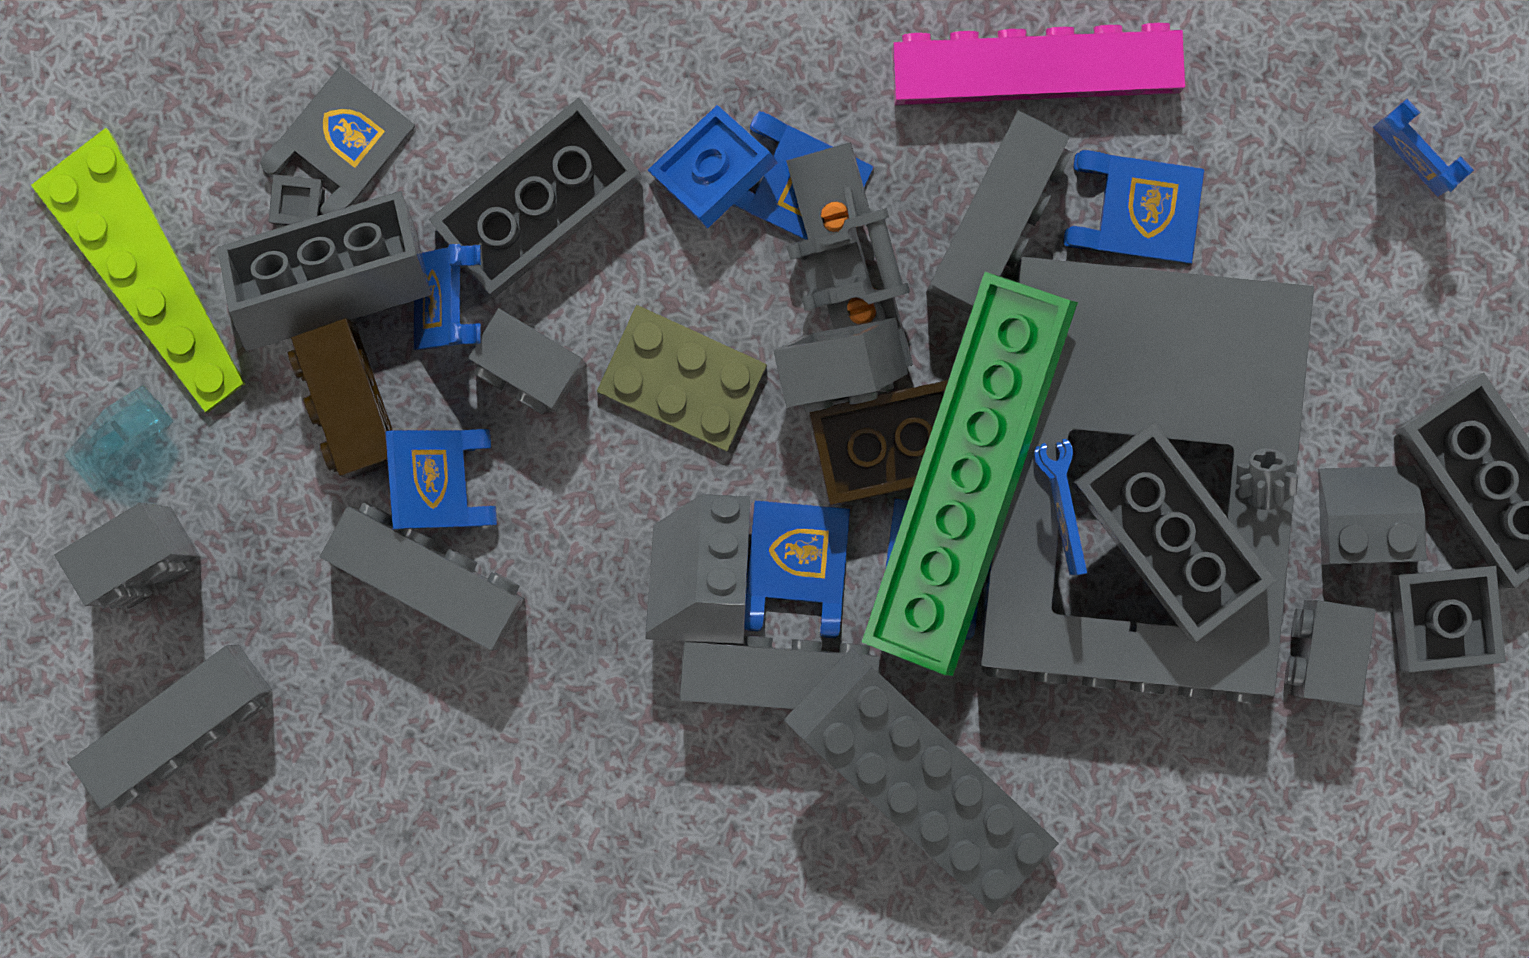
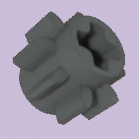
[1236,448,1298,510]

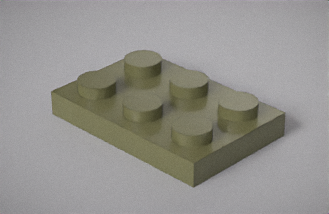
[596,304,767,452]

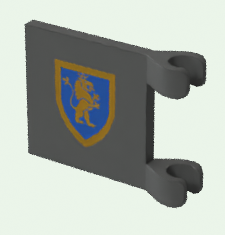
[260,66,415,215]

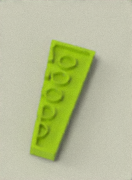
[31,128,246,413]

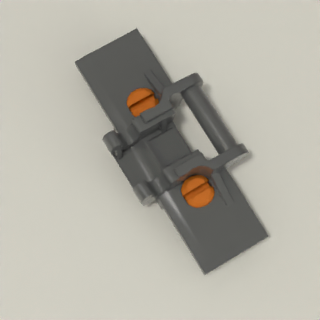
[786,142,913,367]

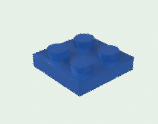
[648,105,778,229]

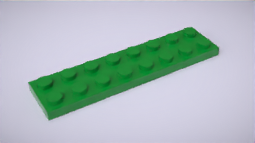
[862,272,1078,676]

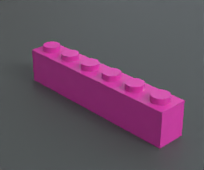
[892,23,1185,105]

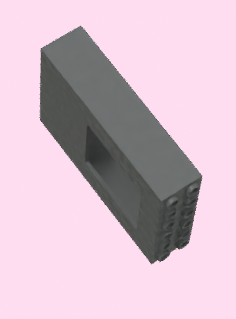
[976,257,1314,704]

